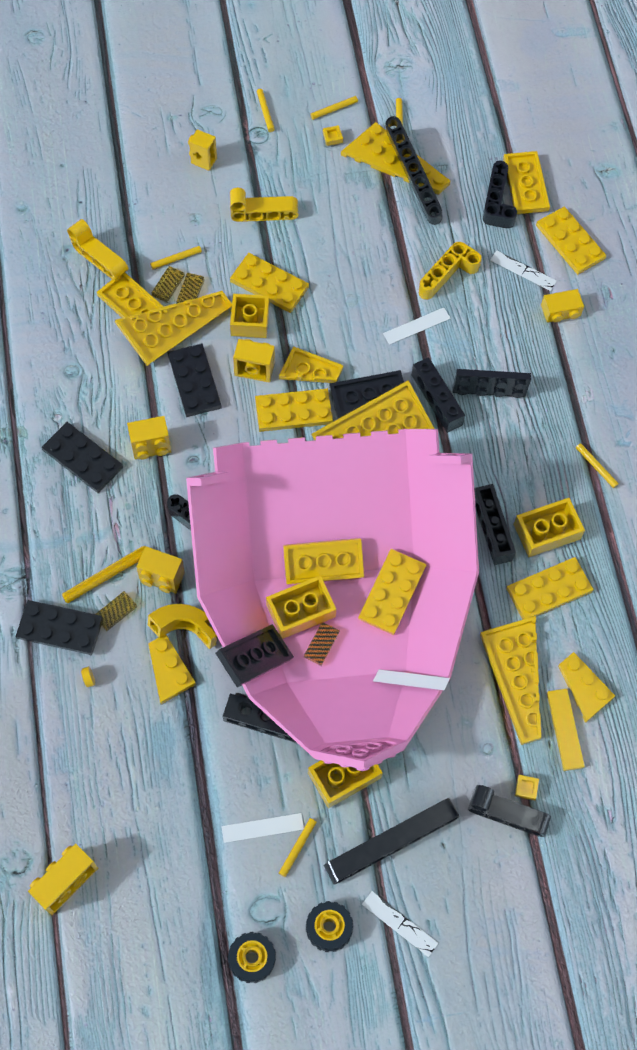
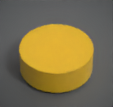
[81,666,95,688]

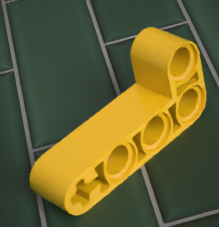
[230,187,299,222]
[67,219,129,281]
[418,242,482,300]

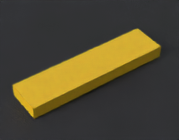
[547,689,585,771]

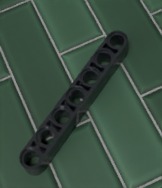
[385,116,442,225]
[323,798,460,885]

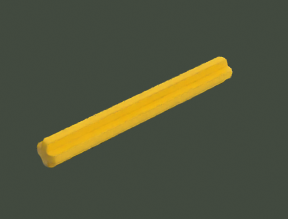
[62,546,145,603]

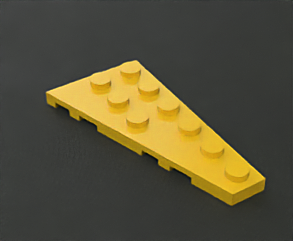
[341,122,450,195]
[114,291,232,366]
[311,380,434,440]
[480,616,541,745]

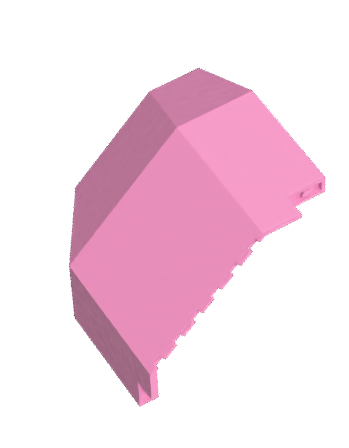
[186,429,479,771]

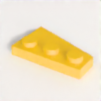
[279,346,344,383]
[148,635,196,705]
[558,652,615,723]

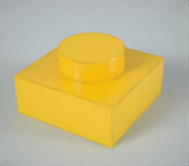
[322,125,343,146]
[515,775,539,801]

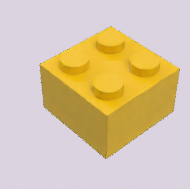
[230,293,269,338]
[233,339,275,383]
[127,416,171,460]
[136,546,185,594]

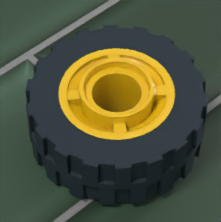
[306,901,353,952]
[228,932,276,983]

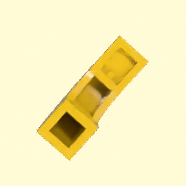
[147,604,217,649]

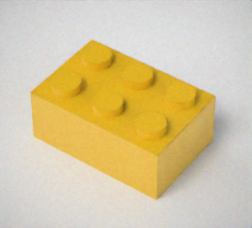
[513,498,585,558]
[266,575,337,639]
[308,760,383,809]
[28,843,99,915]

